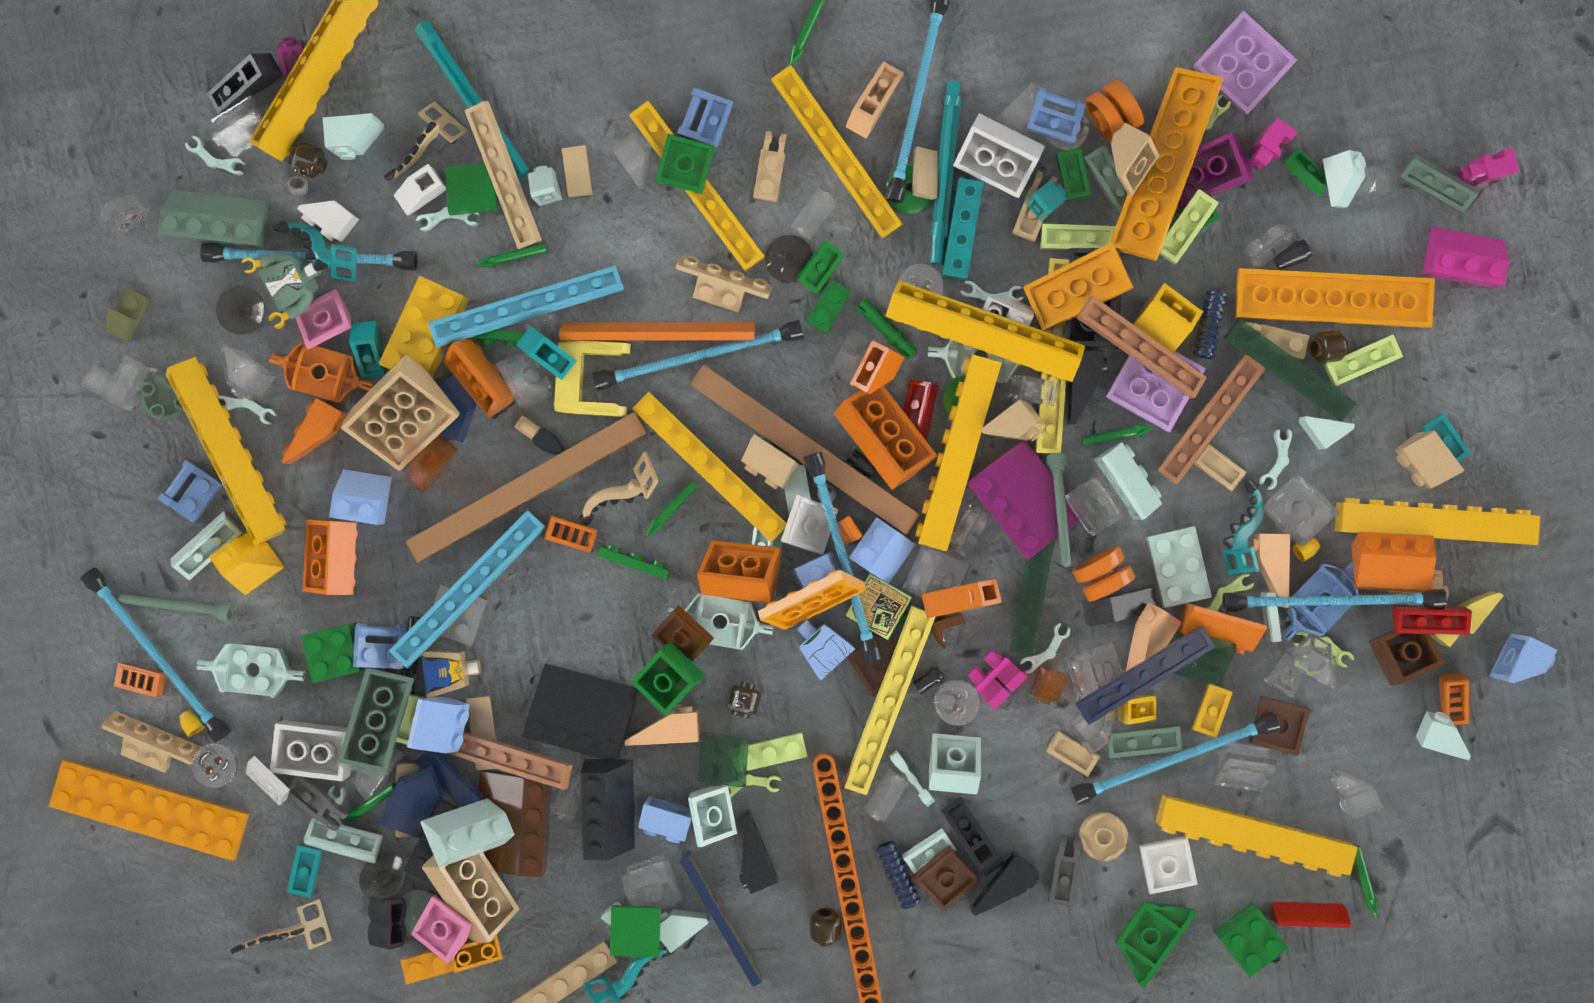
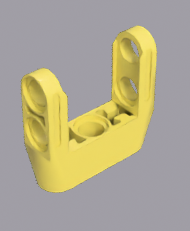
[554,341,631,417]

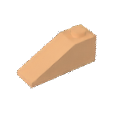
[846,61,904,139]
[1250,533,1290,608]
[1125,602,1182,672]
[625,706,700,746]

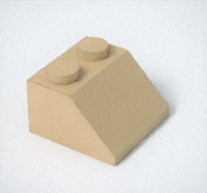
[1111,123,1160,196]
[981,400,1046,441]
[1394,431,1464,489]
[741,434,800,489]

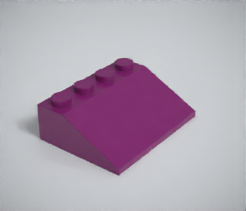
[967,440,1085,561]

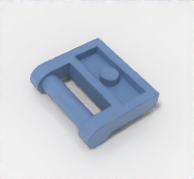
[1026,86,1086,144]
[676,88,734,149]
[158,459,223,523]
[353,623,407,669]

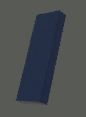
[415,751,483,807]

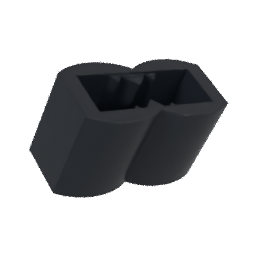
[368,894,406,950]

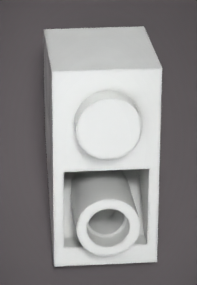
[393,164,446,216]
[297,201,359,242]
[982,295,1034,326]

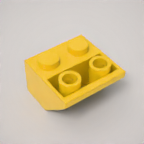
[1133,283,1203,353]

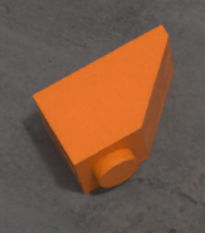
[850,340,905,394]

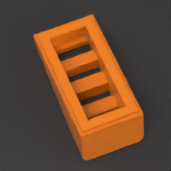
[543,515,598,553]
[838,516,862,545]
[114,662,166,697]
[1439,672,1469,725]

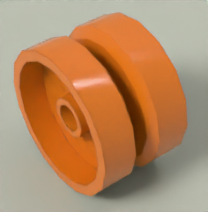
[1084,79,1144,143]
[1071,546,1136,602]

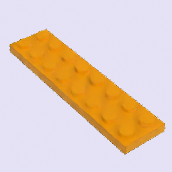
[1110,67,1223,261]
[1234,268,1435,328]
[49,759,250,861]

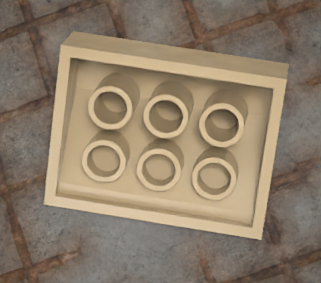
[341,355,460,471]

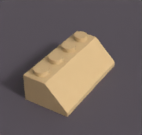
[422,852,520,943]

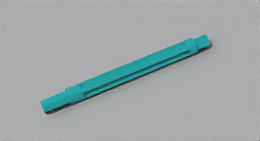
[414,21,530,179]
[930,81,961,265]

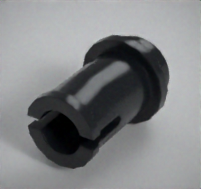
[846,449,876,478]
[913,666,945,695]

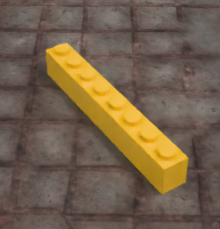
[249,0,379,162]
[885,280,1085,382]
[915,354,1002,551]
[165,357,286,546]
[1335,498,1540,545]
[1155,794,1358,877]

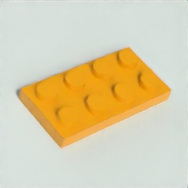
[1023,242,1134,331]
[758,570,866,630]

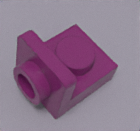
[276,37,304,77]

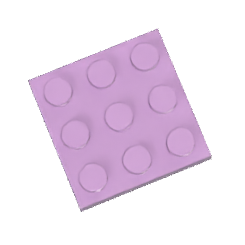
[1192,11,1297,116]
[1105,351,1206,433]

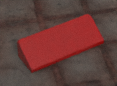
[903,379,939,441]
[1392,605,1472,635]
[1271,901,1351,928]

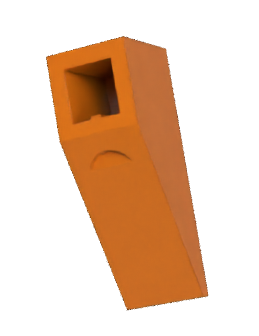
[281,398,347,464]
[922,579,1002,618]

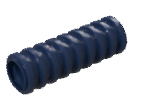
[1193,290,1228,359]
[876,841,921,909]

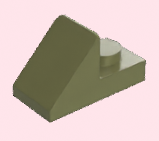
[106,287,151,342]

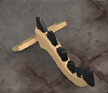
[384,101,467,181]
[579,451,659,526]
[230,899,332,954]

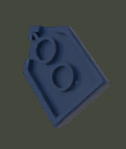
[434,372,477,442]
[377,764,443,838]

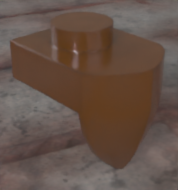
[931,612,965,649]

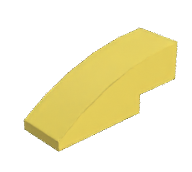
[1430,591,1504,647]

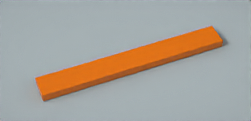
[559,322,755,341]

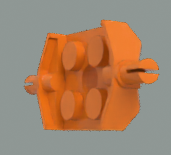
[269,342,375,404]

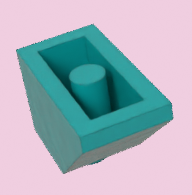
[1026,180,1067,222]
[349,321,386,379]
[516,326,577,380]

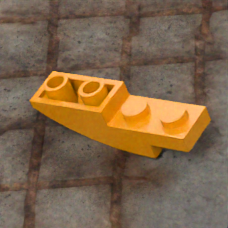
[400,934,503,985]

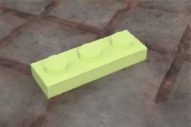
[1159,189,1219,265]
[1040,224,1115,250]
[1324,334,1403,387]
[731,732,808,773]

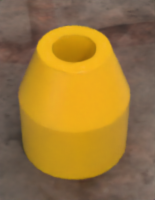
[1292,538,1320,562]
[179,710,205,737]

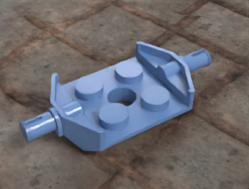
[1281,560,1358,641]

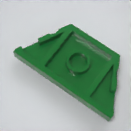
[1115,901,1198,989]

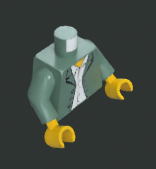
[241,252,322,329]

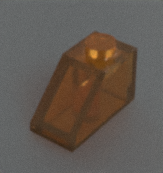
[403,436,457,493]
[1031,666,1069,705]

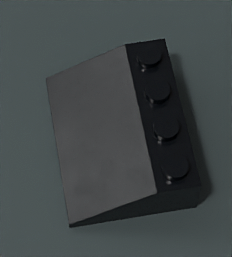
[522,663,638,759]

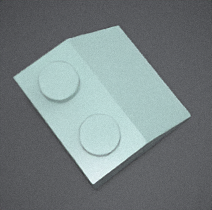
[323,113,385,160]
[929,733,981,794]
[688,786,737,847]

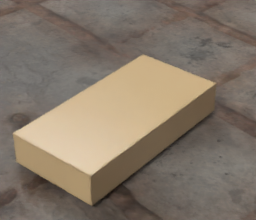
[562,145,593,198]
[912,146,938,200]
[1193,444,1247,492]
[1045,730,1100,777]

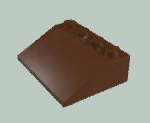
[479,771,552,877]

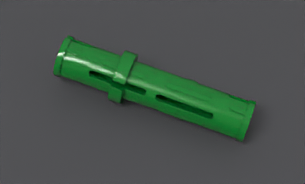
[856,298,918,360]

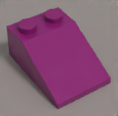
[1178,132,1255,208]

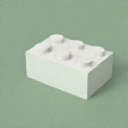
[953,113,1045,198]
[270,720,351,781]

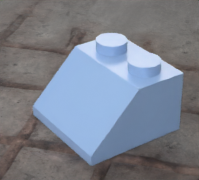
[329,469,392,525]
[849,517,916,584]
[1489,633,1557,683]
[407,696,470,753]
[638,796,692,843]

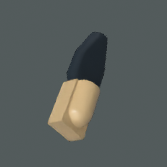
[514,415,565,455]

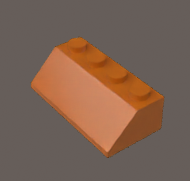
[833,386,937,490]

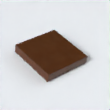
[651,605,714,662]
[847,635,896,697]
[1249,696,1310,755]
[912,845,980,911]

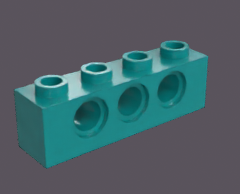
[941,178,983,282]

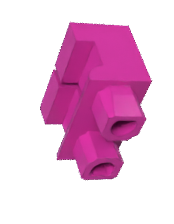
[1248,117,1297,171]
[1458,147,1519,186]
[967,649,1027,710]

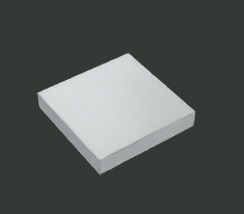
[781,495,839,555]
[246,756,290,805]
[1139,836,1198,894]

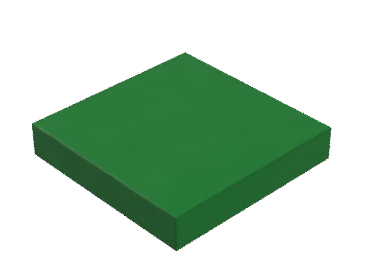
[655,134,715,195]
[445,163,498,216]
[610,905,661,957]

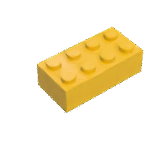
[379,275,469,378]

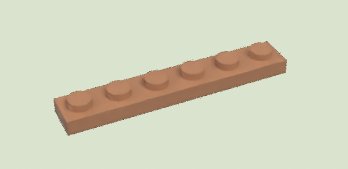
[1076,296,1207,398]
[1156,354,1266,485]
[448,731,573,790]

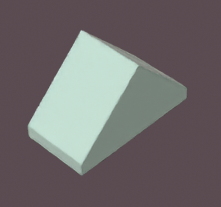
[1299,416,1355,450]

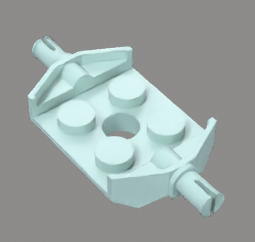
[928,339,1022,383]
[667,593,774,650]
[197,643,306,698]

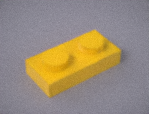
[1191,683,1233,738]

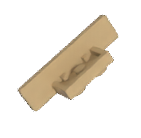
[676,256,773,313]
[102,711,202,773]

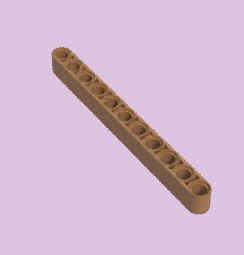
[689,365,920,535]
[406,412,647,563]

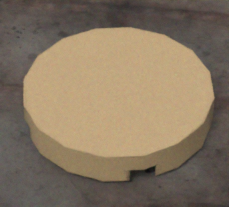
[1079,812,1128,861]

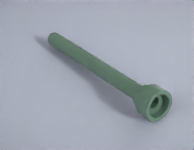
[1046,453,1071,567]
[117,594,234,622]

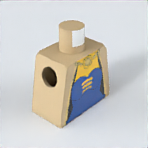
[421,650,481,698]

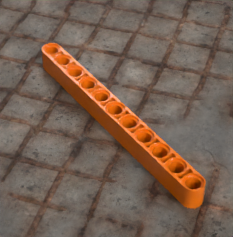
[813,752,882,1003]

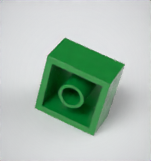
[301,622,366,683]
[631,641,705,716]
[1213,902,1289,977]

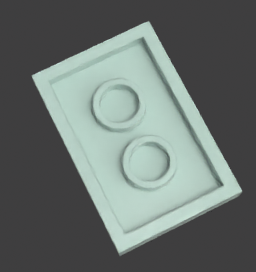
[1146,526,1212,608]

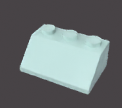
[1094,442,1162,520]
[420,798,515,868]

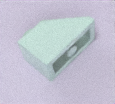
[1323,150,1366,208]
[528,166,563,206]
[1416,711,1471,760]
[660,909,710,953]

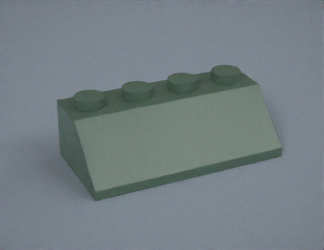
[158,190,269,249]
[337,668,415,774]

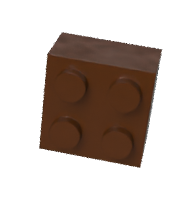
[1369,629,1444,685]

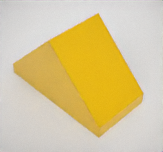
[1118,695,1156,725]

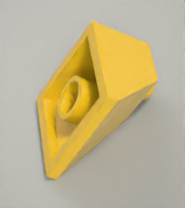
[209,533,285,595]

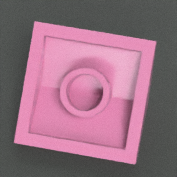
[296,289,352,349]
[411,895,472,964]

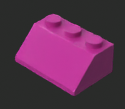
[1422,227,1510,289]

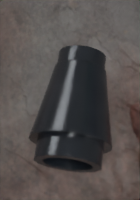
[1273,239,1313,270]

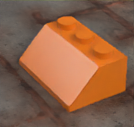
[443,338,516,418]
[302,519,358,595]
[1351,532,1436,592]
[697,540,781,603]
[1177,603,1267,655]

